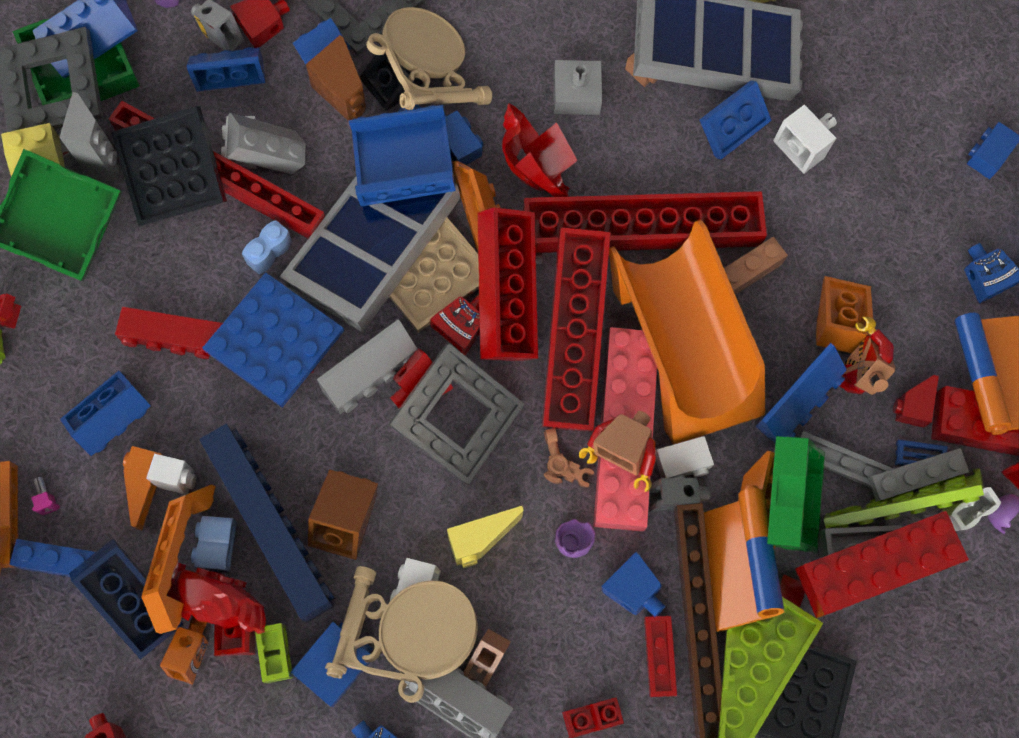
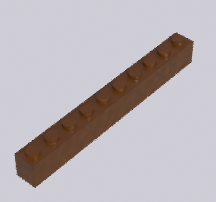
[674,503,722,738]

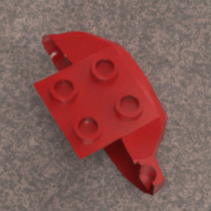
[502,103,578,197]
[167,563,266,634]

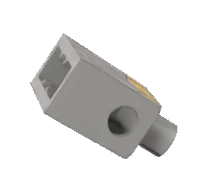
[191,0,244,51]

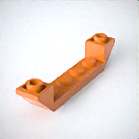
[141,484,216,634]

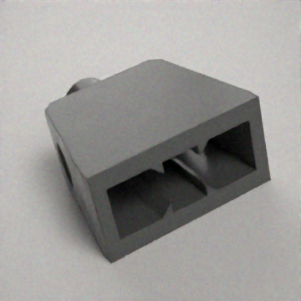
[649,478,710,512]

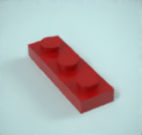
[644,616,677,697]

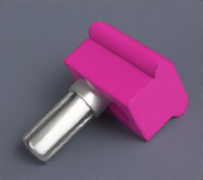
[31,477,60,516]

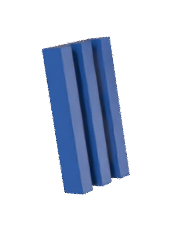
[895,440,948,466]

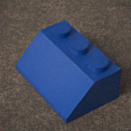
[187,47,266,92]
[60,371,151,456]

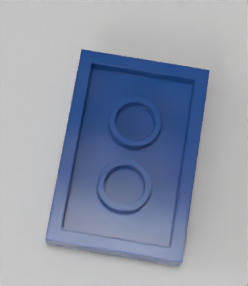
[700,80,772,160]

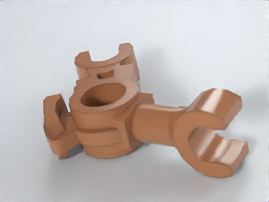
[544,428,594,488]

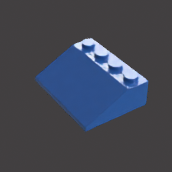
[756,343,847,444]

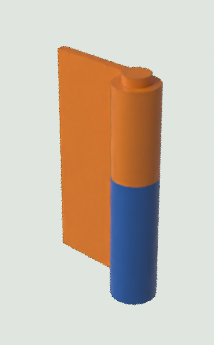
[954,313,1019,435]
[704,485,784,632]

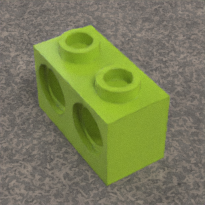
[255,623,293,683]

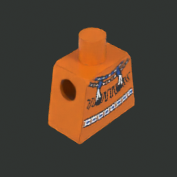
[160,617,208,685]

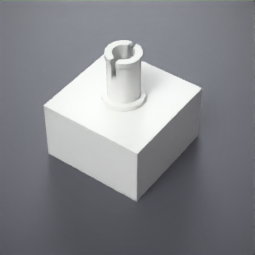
[773,104,837,174]

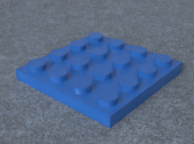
[202,272,344,408]

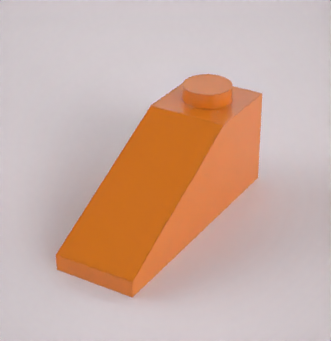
[123,446,162,531]

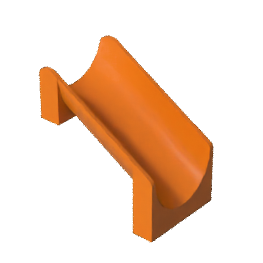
[609,220,765,445]

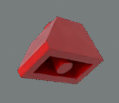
[893,375,939,428]

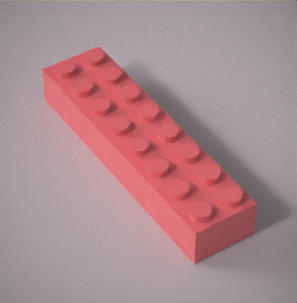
[593,327,657,532]

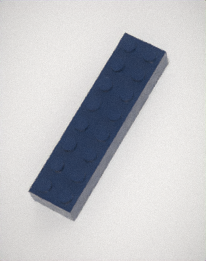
[199,423,335,623]

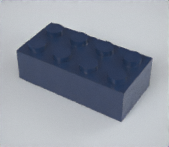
[69,538,184,660]

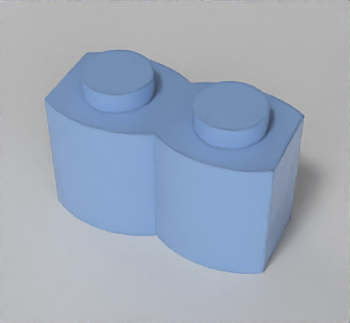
[242,220,292,274]
[191,516,237,572]

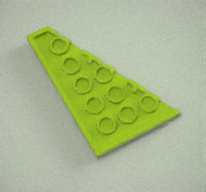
[823,468,984,528]
[719,597,823,738]

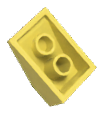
[1,123,65,176]
[447,506,524,568]

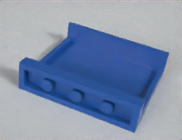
[349,105,456,206]

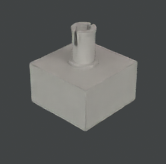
[553,60,602,115]

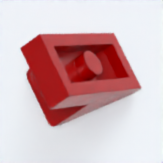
[0,293,22,329]

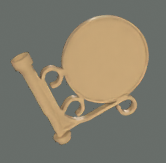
[366,7,492,110]
[325,566,478,703]

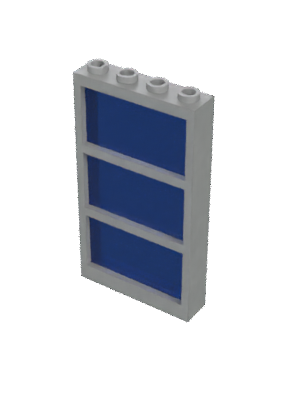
[633,0,803,101]
[280,177,461,332]

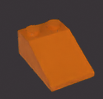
[816,276,873,353]

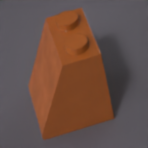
[306,35,366,121]
[308,469,378,560]

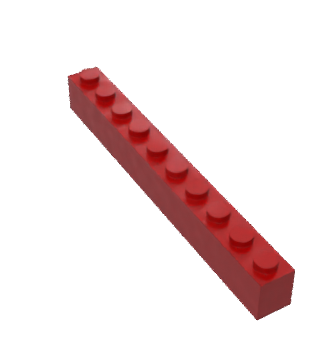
[109,101,325,239]

